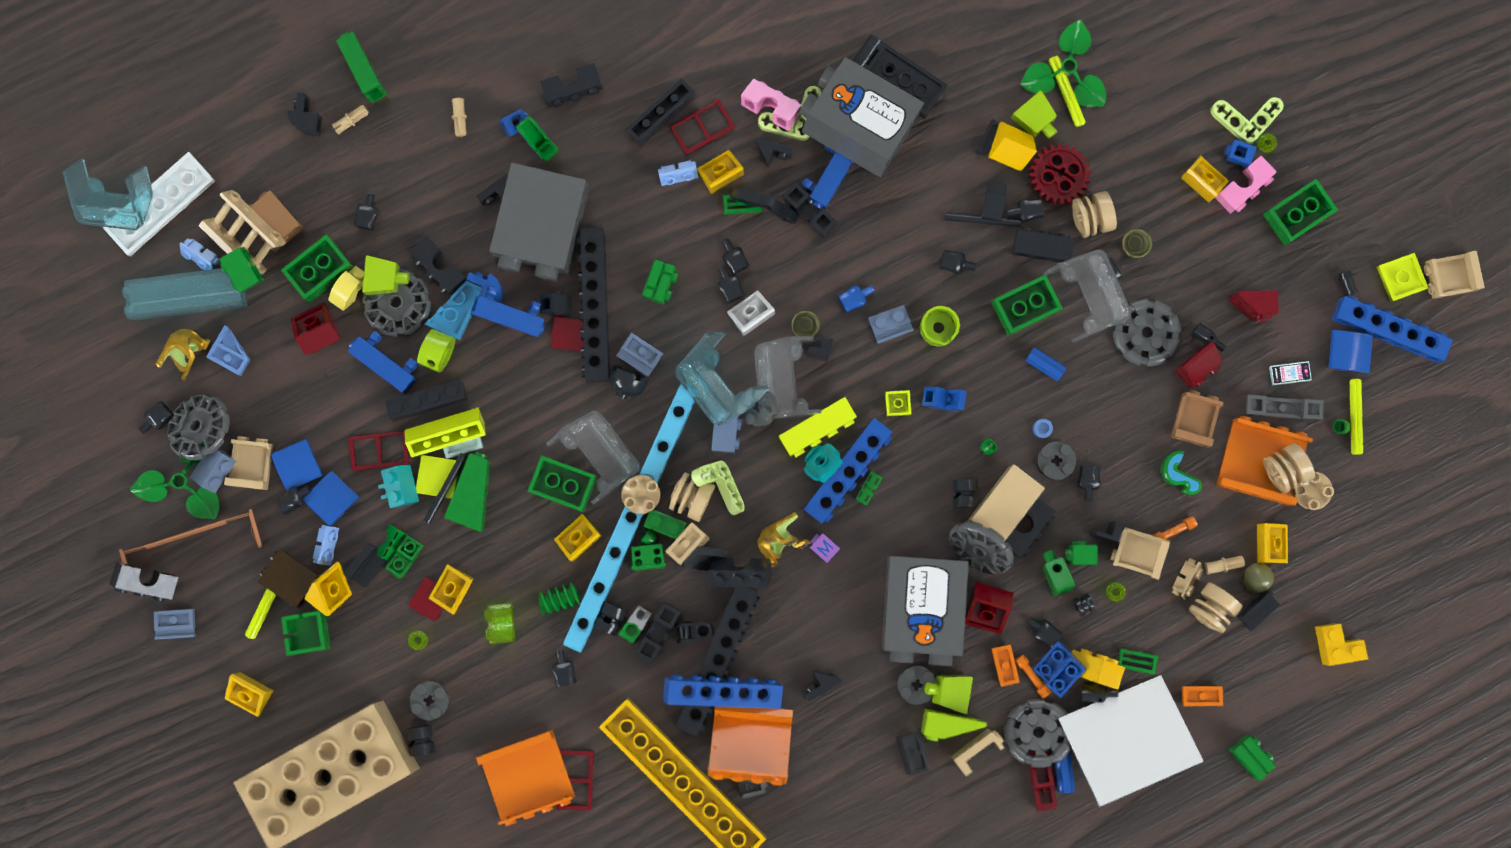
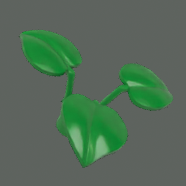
[1020,20,1106,107]
[130,444,220,520]

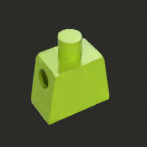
[1011,90,1058,139]
[362,256,410,295]
[925,675,973,714]

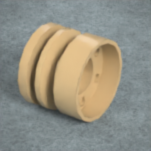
[1072,191,1117,238]
[1263,443,1315,494]
[669,472,715,522]
[1189,583,1242,634]

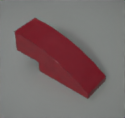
[1028,751,1058,812]

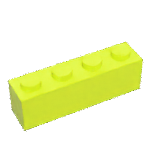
[779,397,857,458]
[405,408,486,457]

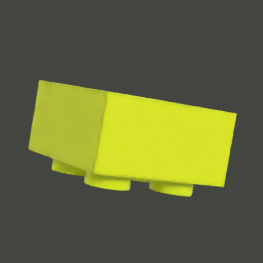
[885,390,911,417]

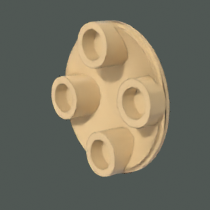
[1294,472,1334,510]
[622,475,660,514]

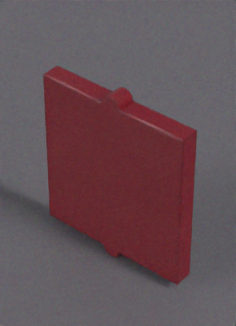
[551,317,584,351]
[408,577,444,622]

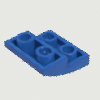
[1328,330,1373,373]
[271,438,323,491]
[303,471,359,527]
[1033,641,1086,698]

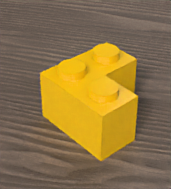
[1315,623,1368,666]
[1072,649,1125,690]

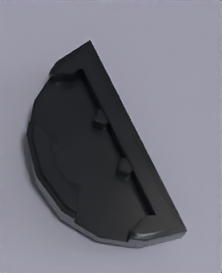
[975,119,999,155]

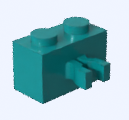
[378,465,419,508]

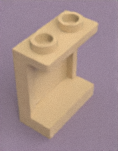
[1424,251,1485,299]
[224,436,274,490]
[665,523,710,565]
[1110,527,1170,579]
[951,728,1004,776]

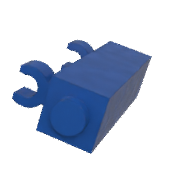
[802,146,853,210]
[470,286,545,337]
[348,331,419,394]

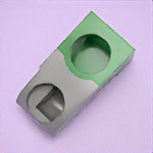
[619,605,652,645]

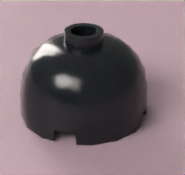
[609,365,649,399]

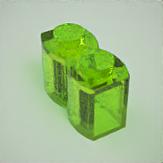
[484,603,515,644]

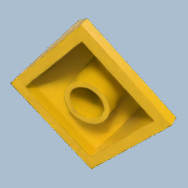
[988,122,1037,171]
[697,150,744,194]
[1181,156,1229,202]
[554,514,602,562]
[1257,524,1288,563]
[305,562,352,616]
[429,564,474,614]
[225,672,274,717]

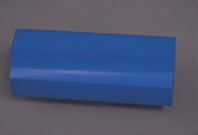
[1025,346,1067,382]
[1054,752,1075,793]

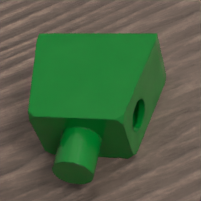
[1042,550,1075,597]

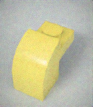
[328,266,364,311]

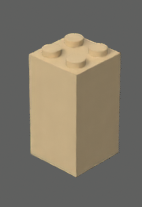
[967,464,1045,541]

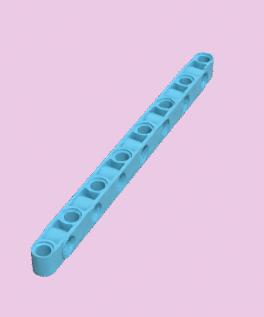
[563,383,699,653]

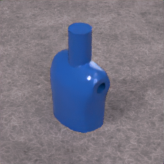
[838,285,875,313]

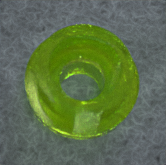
[1257,133,1277,153]
[1106,582,1126,602]
[408,631,428,650]

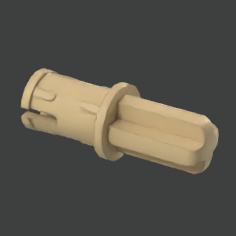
[452,98,467,137]
[332,105,369,134]
[1204,556,1245,575]

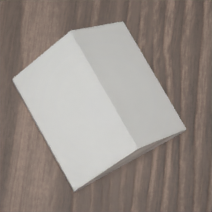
[727,290,775,336]

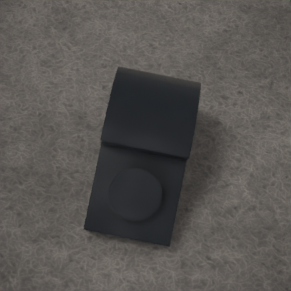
[288,92,322,136]

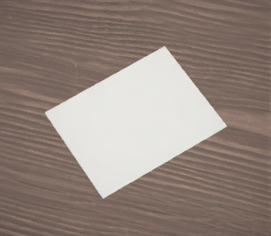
[1058,675,1204,806]

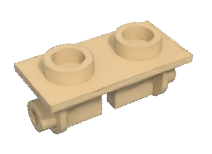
[1172,558,1203,600]

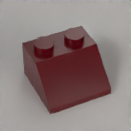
[1229,290,1279,322]
[291,302,340,355]
[1174,342,1223,388]
[965,582,1014,634]

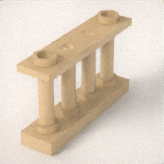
[199,190,286,275]

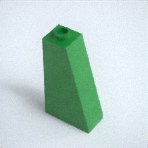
[336,31,388,104]
[444,452,491,532]

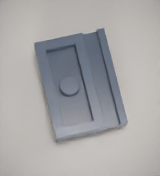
[868,305,914,344]
[616,332,664,377]
[154,609,196,640]

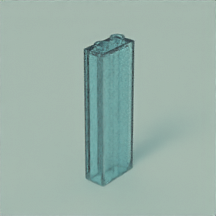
[122,268,247,321]

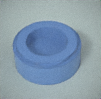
[1033,419,1053,438]

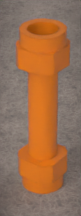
[1153,516,1198,539]
[1015,654,1051,699]

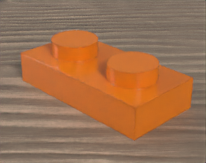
[991,644,1020,687]
[1182,686,1223,706]

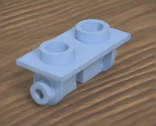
[658,160,698,186]
[180,238,220,273]
[312,525,339,566]

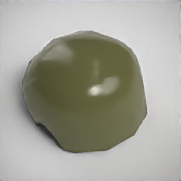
[1122,229,1152,258]
[792,310,820,339]
[1242,563,1274,594]

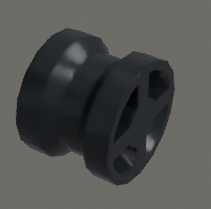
[1073,593,1096,617]

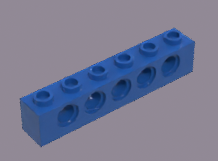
[1331,295,1453,363]
[804,418,892,524]
[663,674,783,709]

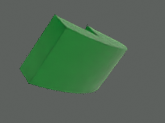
[385,535,424,580]

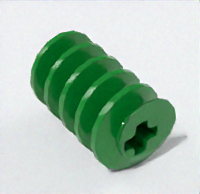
[538,582,581,616]

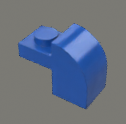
[466,272,503,303]
[922,387,967,411]

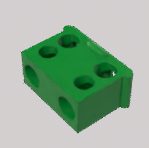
[631,544,667,571]

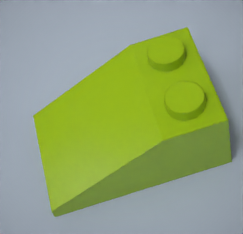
[921,708,987,741]

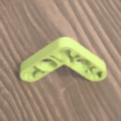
[758,86,821,141]
[1211,97,1283,144]
[691,461,745,515]

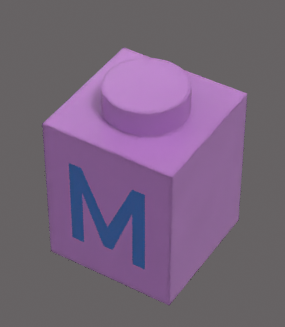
[810,533,840,563]

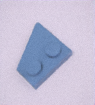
[206,325,251,376]

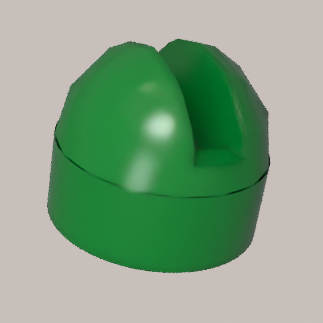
[1332,419,1350,435]
[980,438,997,455]
[640,529,656,545]

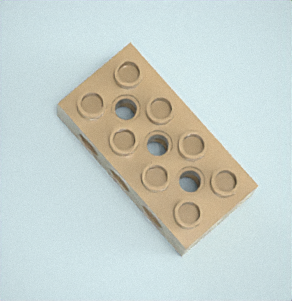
[233,701,420,848]

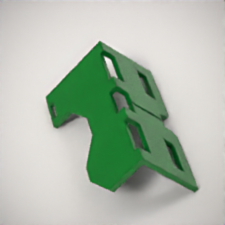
[856,471,883,506]
[377,524,408,562]

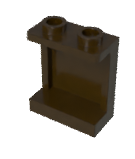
[258,550,321,608]

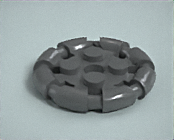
[362,269,431,337]
[1113,298,1182,367]
[167,394,230,461]
[949,521,1014,574]
[1003,698,1071,768]

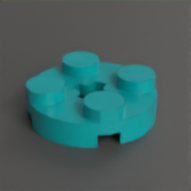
[804,444,842,482]

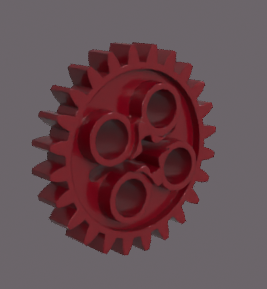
[1029,143,1092,206]

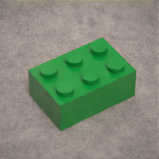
[1263,179,1338,246]
[281,234,354,303]
[991,274,1063,336]
[527,455,598,512]

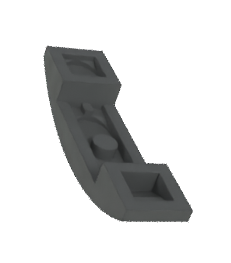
[1246,395,1324,420]

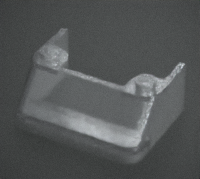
[1043,250,1131,343]
[754,336,821,420]
[546,411,640,505]

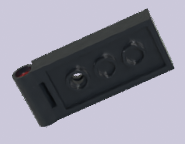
[852,35,947,119]

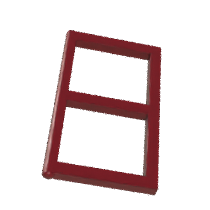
[669,99,735,156]
[348,430,410,471]
[557,749,594,810]

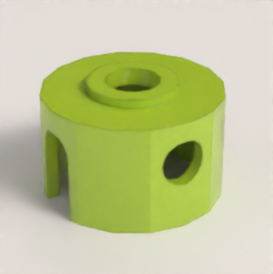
[920,306,960,347]
[417,329,455,373]

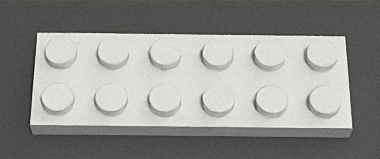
[103,152,215,256]

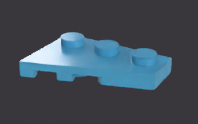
[425,280,482,340]

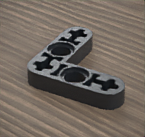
[730,188,798,224]

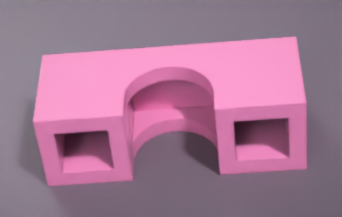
[741,79,802,131]
[1215,156,1277,214]

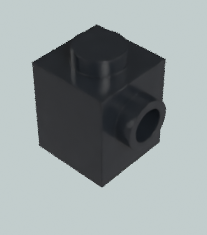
[540,291,571,317]

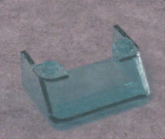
[62,159,153,230]
[675,332,769,425]

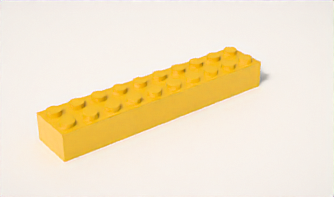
[599,697,766,848]

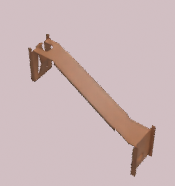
[119,509,262,564]

